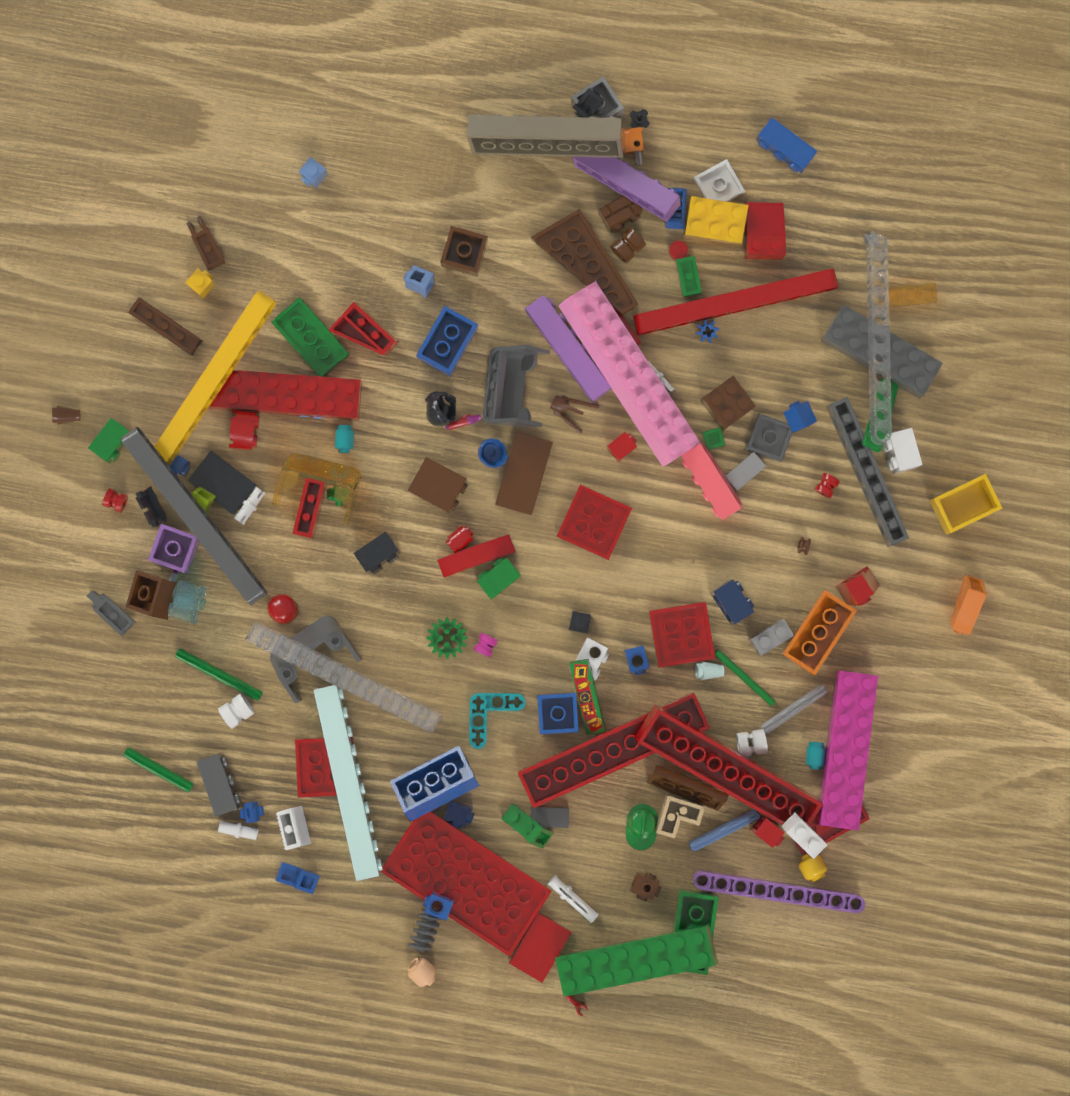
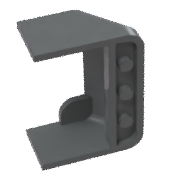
[483,345,550,427]
[270,616,363,704]

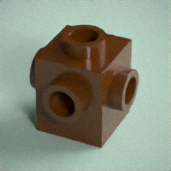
[630,872,661,902]

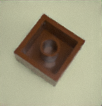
[440,226,488,277]
[700,376,756,431]
[125,570,178,620]

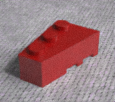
[328,302,399,356]

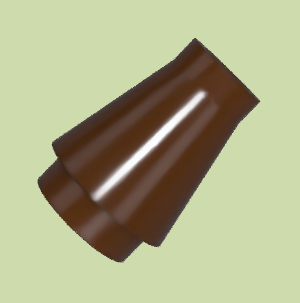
[52,406,81,425]

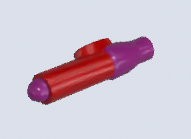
[445,414,482,430]

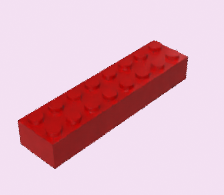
[208,370,362,420]

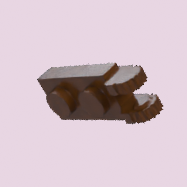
[186,216,226,271]

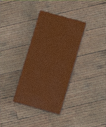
[495,431,553,516]
[647,766,729,811]

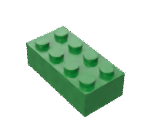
[672,888,719,975]

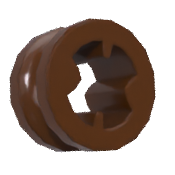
[797,537,811,555]

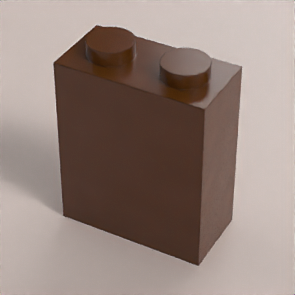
[408,457,469,513]

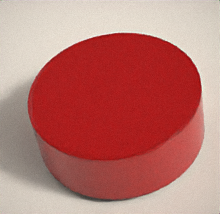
[669,241,688,260]

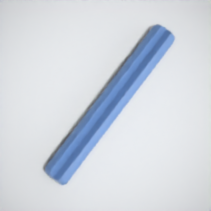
[689,809,760,852]

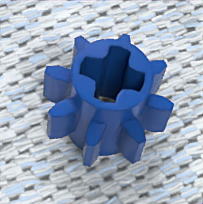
[695,319,719,343]
[239,801,264,823]

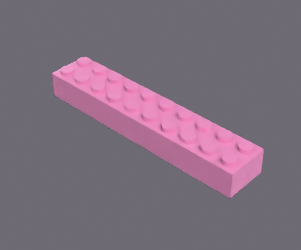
[559,281,700,467]

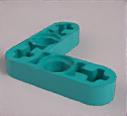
[469,693,526,749]

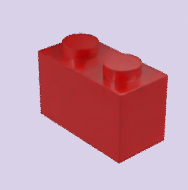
[750,815,785,848]

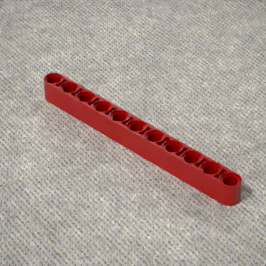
[633,269,839,335]

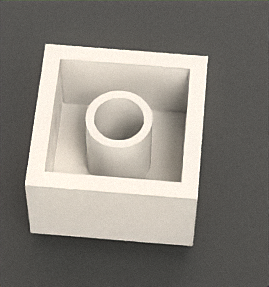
[882,428,923,474]

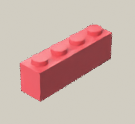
[681,442,744,520]

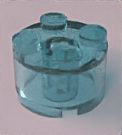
[168,580,207,624]

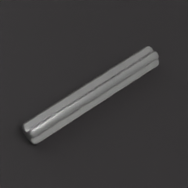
[760,684,827,734]

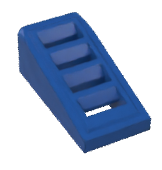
[666,188,687,229]

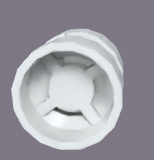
[218,693,255,729]
[736,729,768,757]

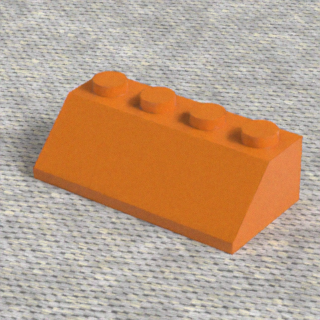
[782,589,857,676]

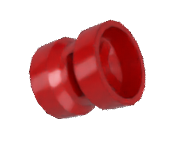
[814,473,840,499]
[102,488,128,513]

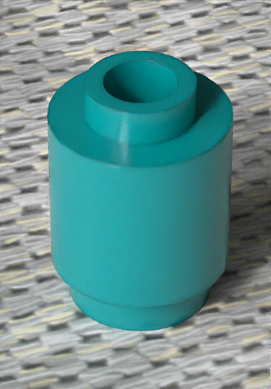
[335,425,354,453]
[805,741,826,770]

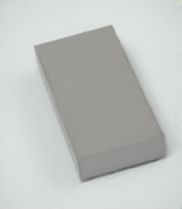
[726,452,766,491]

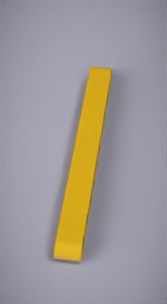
[154,291,276,466]

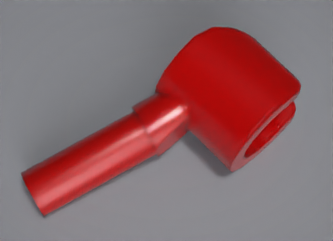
[565,995,588,1016]

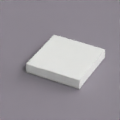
[693,159,745,202]

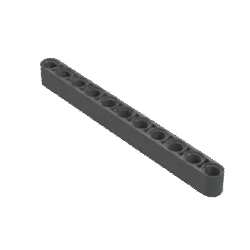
[121,427,267,605]

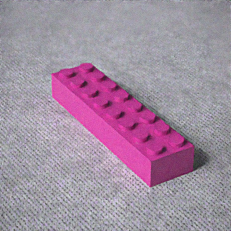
[816,670,878,831]

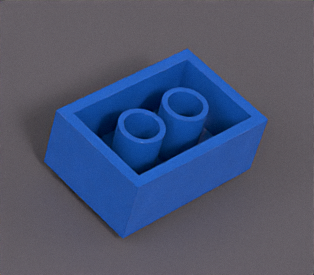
[416,306,478,377]

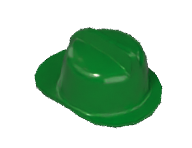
[626,804,658,850]

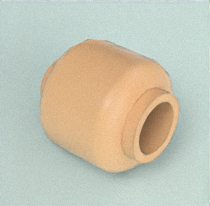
[407,958,436,987]

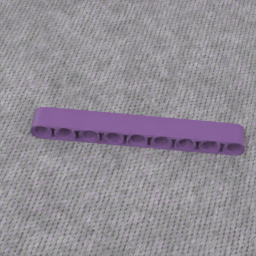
[692,870,865,913]

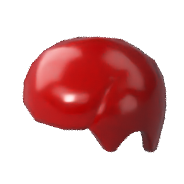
[267,594,298,624]

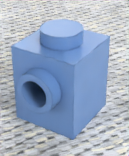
[299,157,328,188]

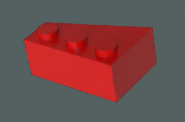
[835,566,880,606]

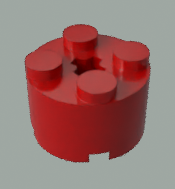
[229,410,260,451]

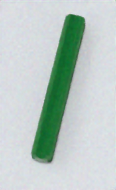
[123,748,194,792]

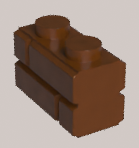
[598,196,643,232]

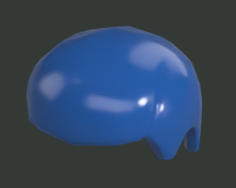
[478,438,508,468]

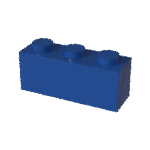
[756,117,817,173]

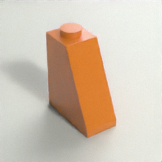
[950,575,987,635]

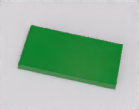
[271,297,350,377]

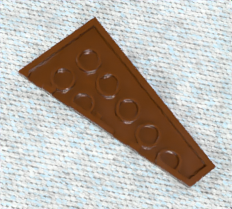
[531,209,639,315]

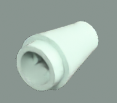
[695,661,724,681]

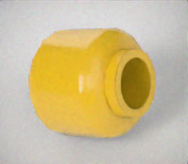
[798,853,827,883]

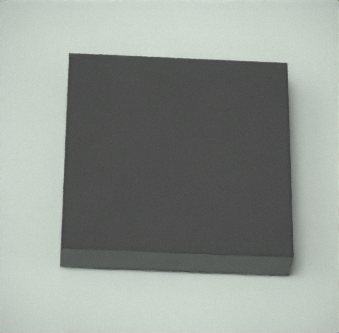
[745,413,792,462]

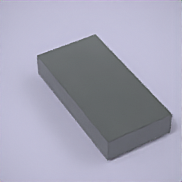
[530,806,569,828]

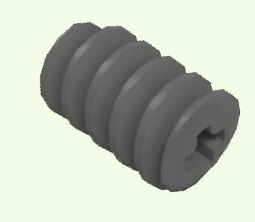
[408,908,442,952]

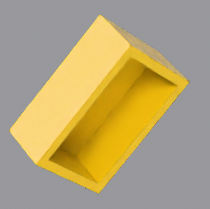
[684,196,748,244]
[929,474,1003,534]

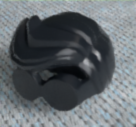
[425,391,456,427]

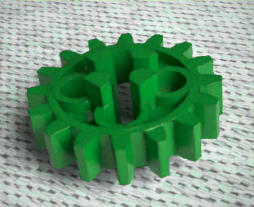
[426,617,468,659]

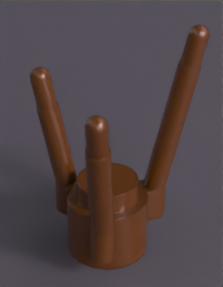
[550,395,599,433]

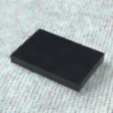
[188,450,257,516]

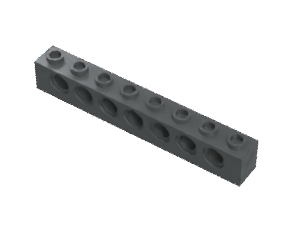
[826,397,909,547]

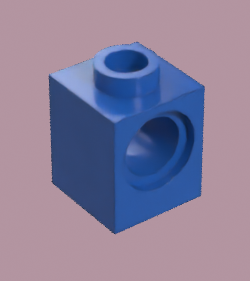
[624,646,649,675]
[423,892,454,921]

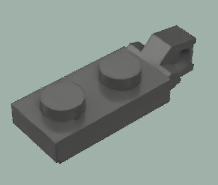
[87,590,136,636]

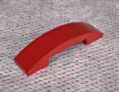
[437,534,516,578]

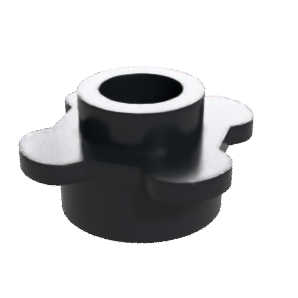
[629,109,650,128]

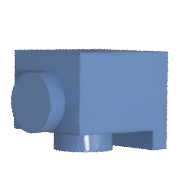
[404,265,435,298]

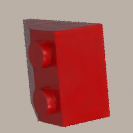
[745,202,786,260]

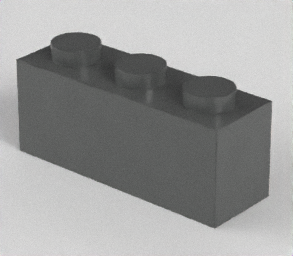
[196,753,241,817]

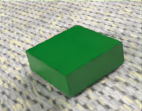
[702,427,726,450]

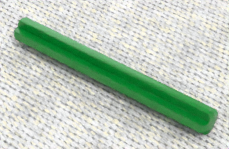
[175,649,263,701]

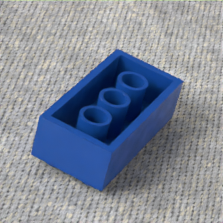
[390,746,480,822]

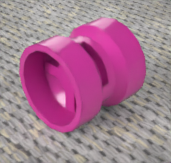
[473,632,499,658]

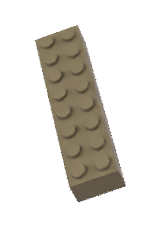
[467,114,625,158]

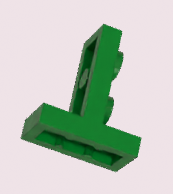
[501,803,554,849]

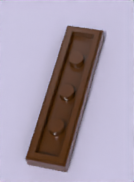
[128,297,203,356]

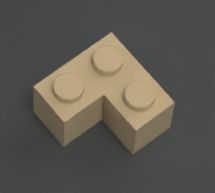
[655,794,705,839]

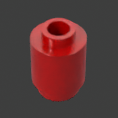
[445,525,474,553]

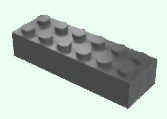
[821,305,943,399]

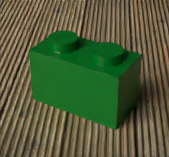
[88,418,130,463]
[477,558,521,600]

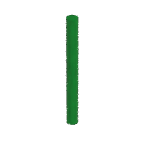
[715,649,776,706]

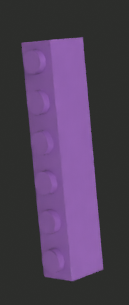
[572,157,680,222]
[525,295,611,403]

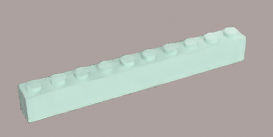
[314,684,383,881]

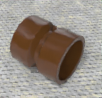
[610,227,646,264]

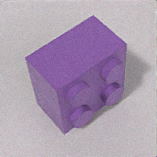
[148,524,200,574]

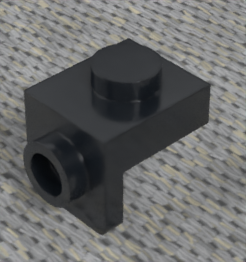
[572,88,605,118]

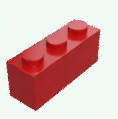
[292,477,327,539]

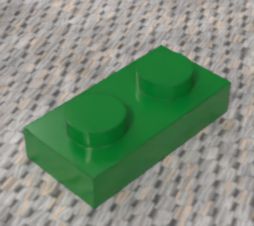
[676,256,702,298]

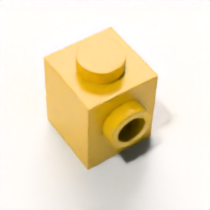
[185,268,216,299]

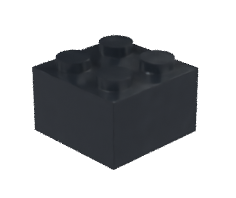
[353,531,401,575]

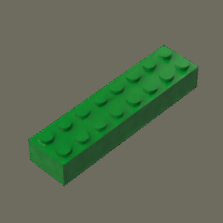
[555,924,718,997]

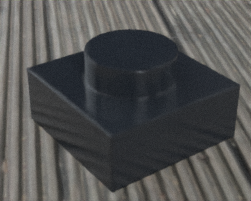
[569,611,591,634]

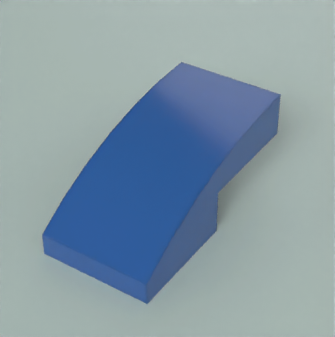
[275,861,320,894]

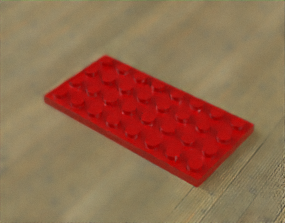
[380,811,552,957]

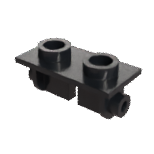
[135,486,168,528]

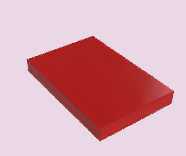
[509,912,572,983]

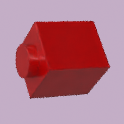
[607,432,637,463]

